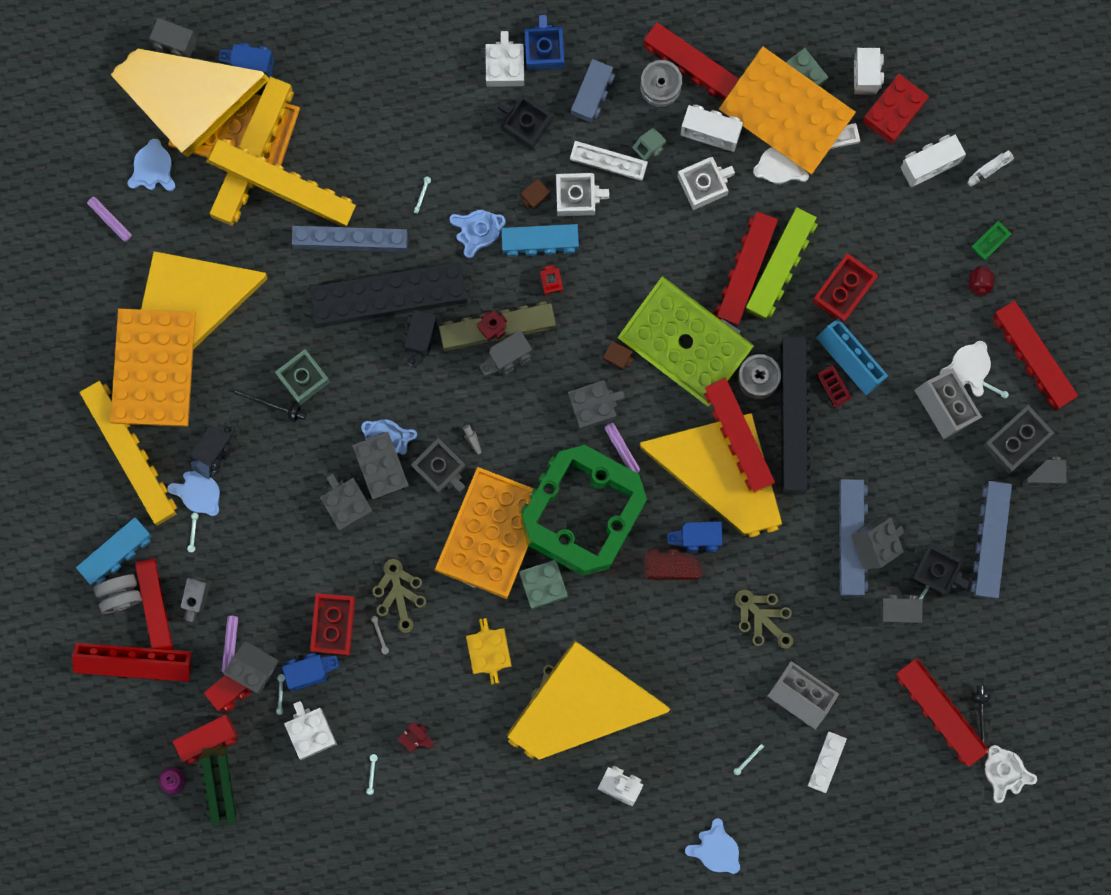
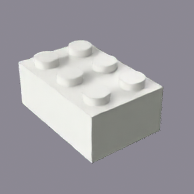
[680,105,743,152]
[901,134,966,187]

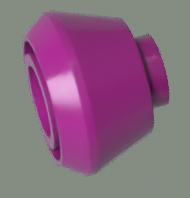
[158,767,185,794]

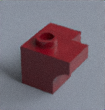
[398,722,435,753]

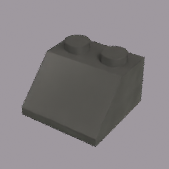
[1022,457,1066,488]
[223,641,279,695]

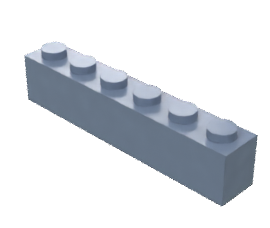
[292,226,408,253]
[839,479,868,597]
[971,481,1012,600]

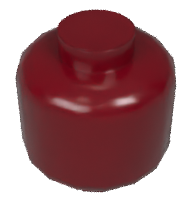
[969,267,994,296]

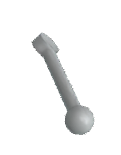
[371,616,389,654]

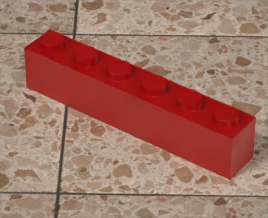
[643,22,739,103]
[714,212,778,327]
[993,300,1078,411]
[704,378,776,493]
[72,643,192,682]
[896,658,989,767]

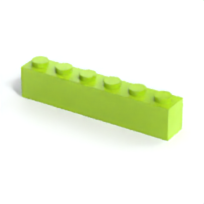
[745,207,818,321]

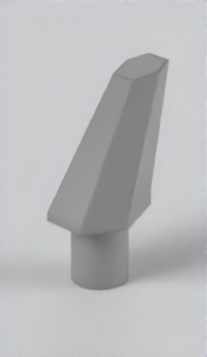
[463,424,481,455]

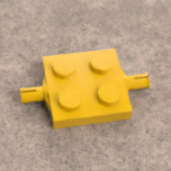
[466,618,512,685]

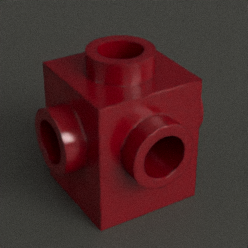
[477,310,507,342]

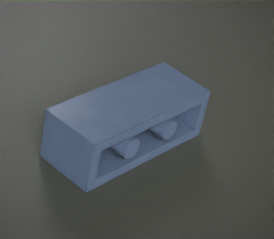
[571,59,615,123]

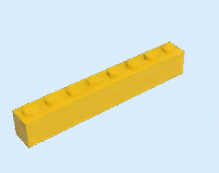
[210,77,294,226]
[206,138,356,227]
[80,381,177,526]

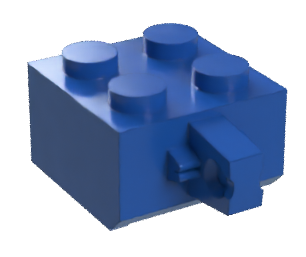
[525,15,564,70]
[218,43,274,78]
[667,522,722,553]
[282,653,339,691]

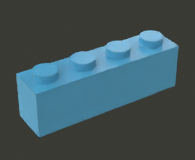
[501,224,579,257]
[817,318,888,395]
[76,517,152,587]

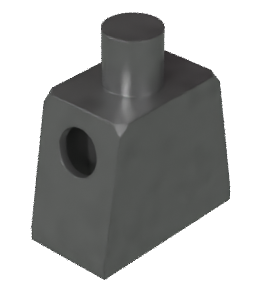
[181,576,212,622]

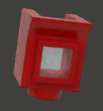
[540,266,563,296]

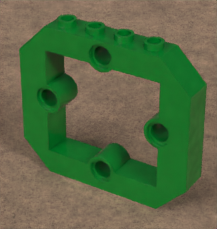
[520,445,647,576]

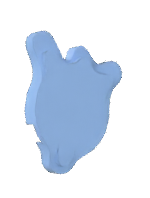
[128,139,176,191]
[450,210,506,259]
[361,419,417,455]
[168,471,220,516]
[685,818,740,874]

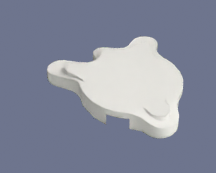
[753,147,809,184]
[967,151,1014,186]
[939,341,991,397]
[985,745,1037,803]

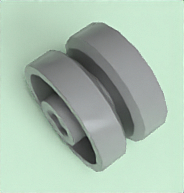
[640,60,682,107]
[738,354,781,400]
[93,574,142,614]

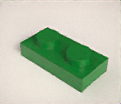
[971,221,1011,261]

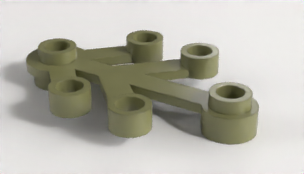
[372,559,426,633]
[735,590,793,649]

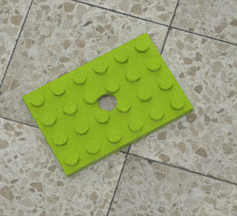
[617,276,754,407]

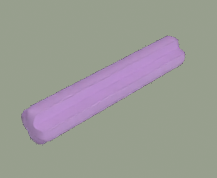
[87,197,132,242]
[605,423,640,473]
[222,616,238,672]

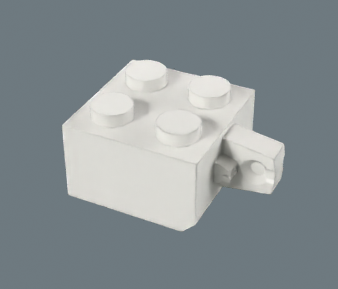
[486,31,524,87]
[677,157,735,210]
[556,173,609,216]
[284,701,337,760]
[598,766,643,807]

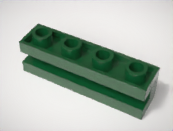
[199,746,236,826]

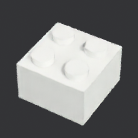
[854,48,884,94]

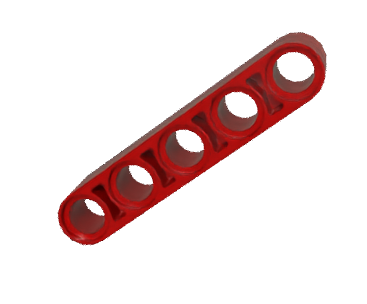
[135,558,173,650]

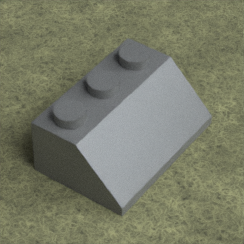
[915,368,982,439]
[768,661,839,730]

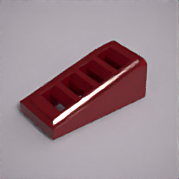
[816,365,852,409]

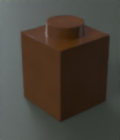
[521,178,550,211]
[603,341,634,371]

